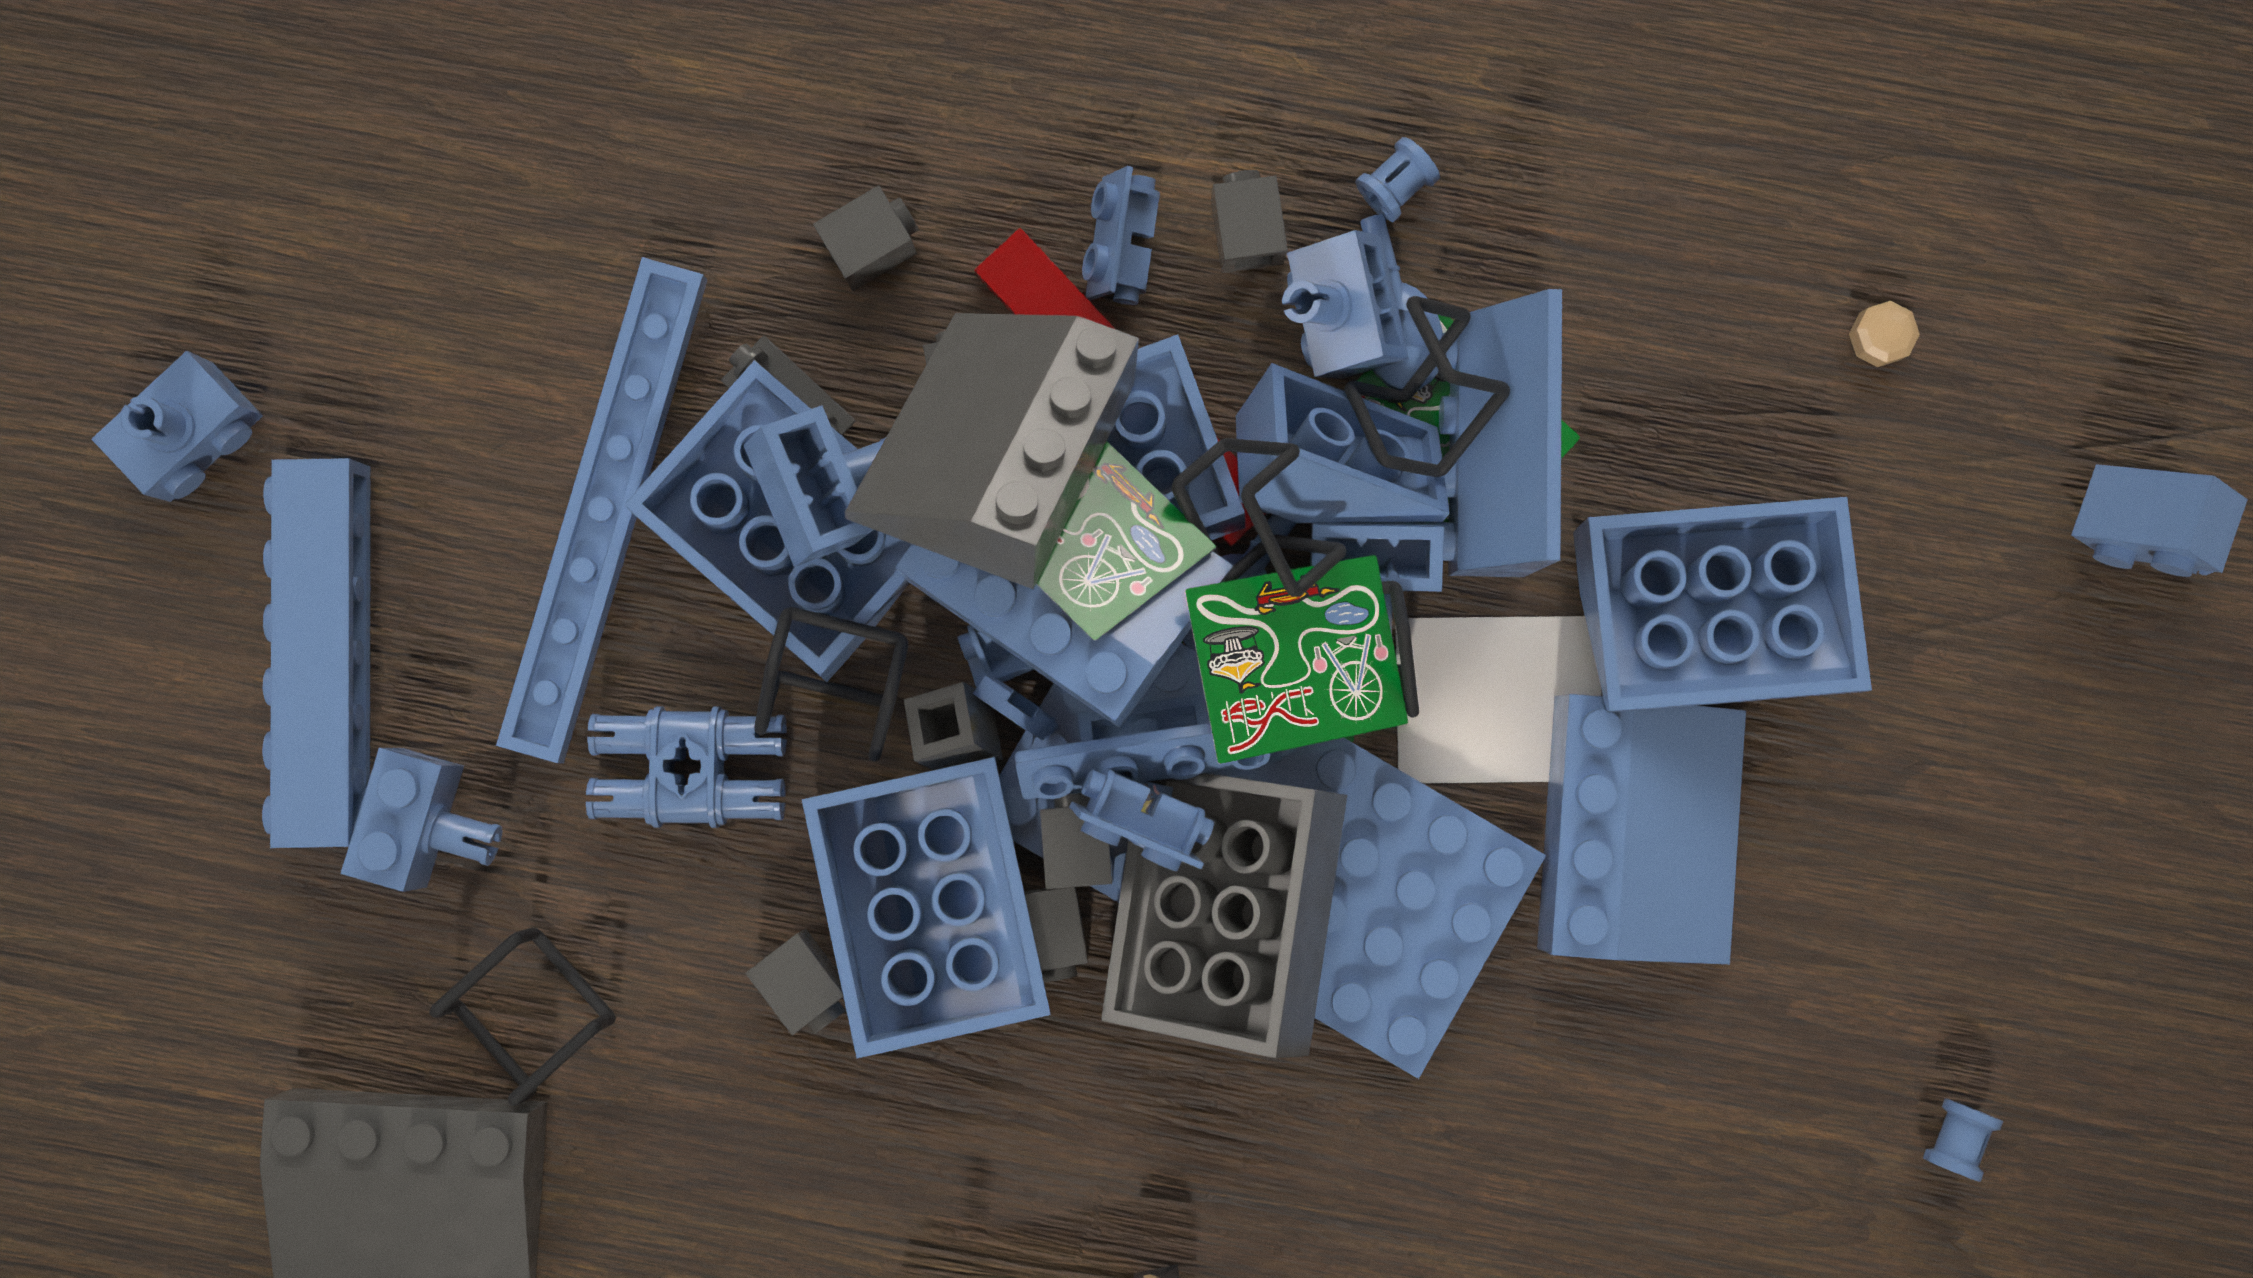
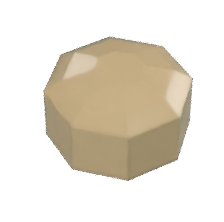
[1849,301,1920,367]

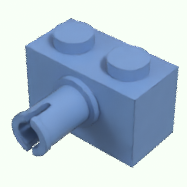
[1282,230,1409,379]
[92,351,263,502]
[743,405,886,567]
[2071,464,2248,577]
[1310,522,1444,639]
[340,748,502,892]

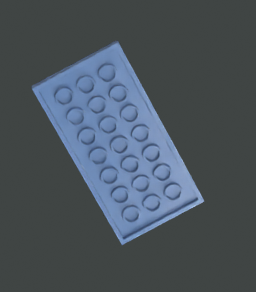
[999,643,1546,1079]

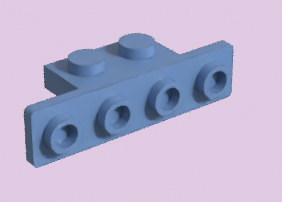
[1015,694,1282,799]

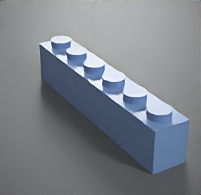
[262,458,370,848]

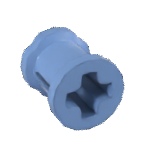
[1355,137,1440,222]
[1923,1098,2003,1182]

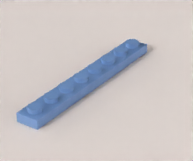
[496,257,707,763]

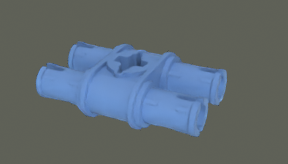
[586,706,787,828]

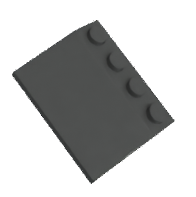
[845,313,1139,589]
[1101,773,1347,1059]
[260,1088,548,1278]

